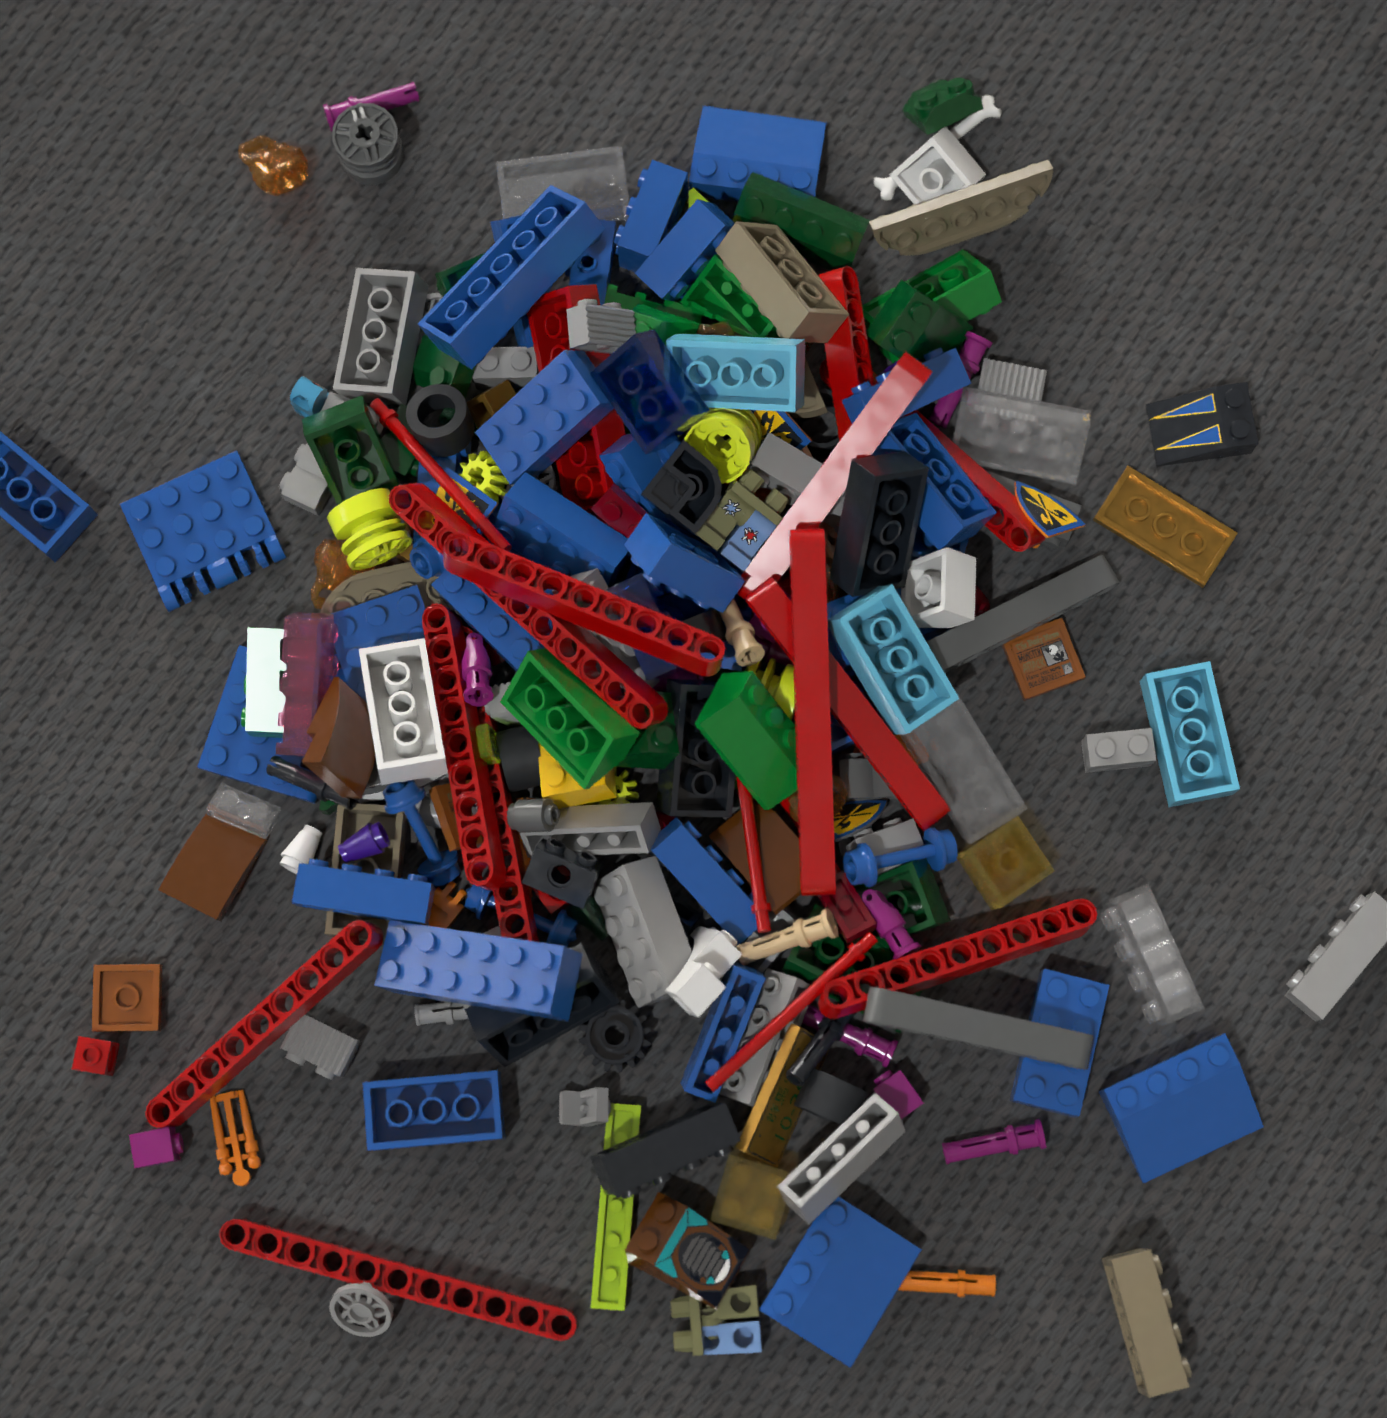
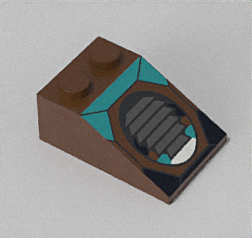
[625,1192,750,1310]

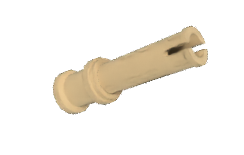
[719,598,765,667]
[736,908,838,965]

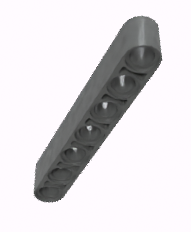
[927,555,1120,674]
[863,987,1094,1070]

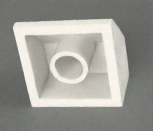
[890,127,986,205]
[901,547,976,628]

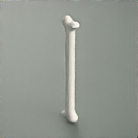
[874,95,1001,201]

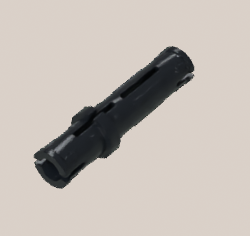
[266,755,359,810]
[785,998,857,1087]

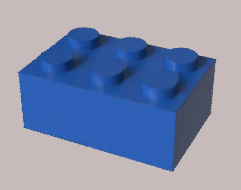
[614,160,689,272]
[635,199,735,302]
[624,513,745,613]

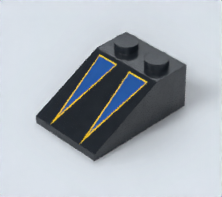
[1146,382,1258,467]

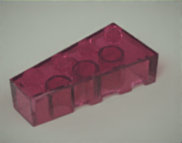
[276,612,339,756]

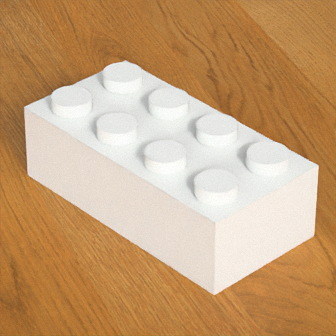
[359,638,448,785]

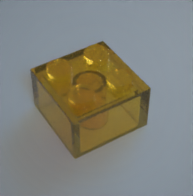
[957,816,1055,910]
[710,1154,791,1240]

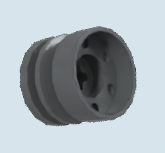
[332,103,404,185]

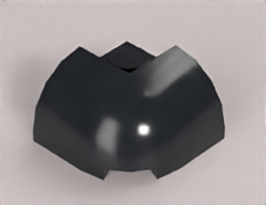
[640,440,722,535]

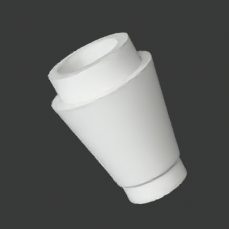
[280,825,322,874]

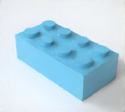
[666,334,805,412]
[827,584,959,735]
[1140,661,1240,807]

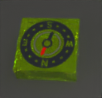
[475,723,501,765]

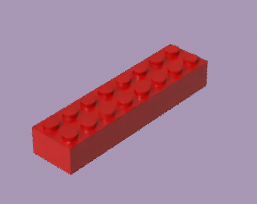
[527,284,626,526]

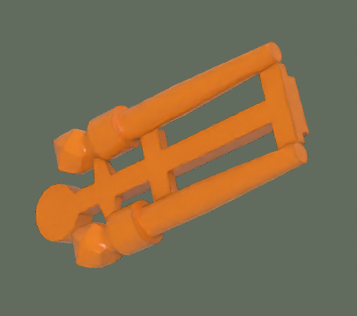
[210,1090,261,1187]

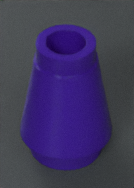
[338,822,391,863]

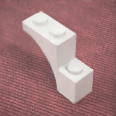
[665,926,742,1018]

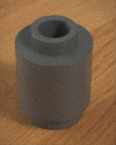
[507,798,559,833]

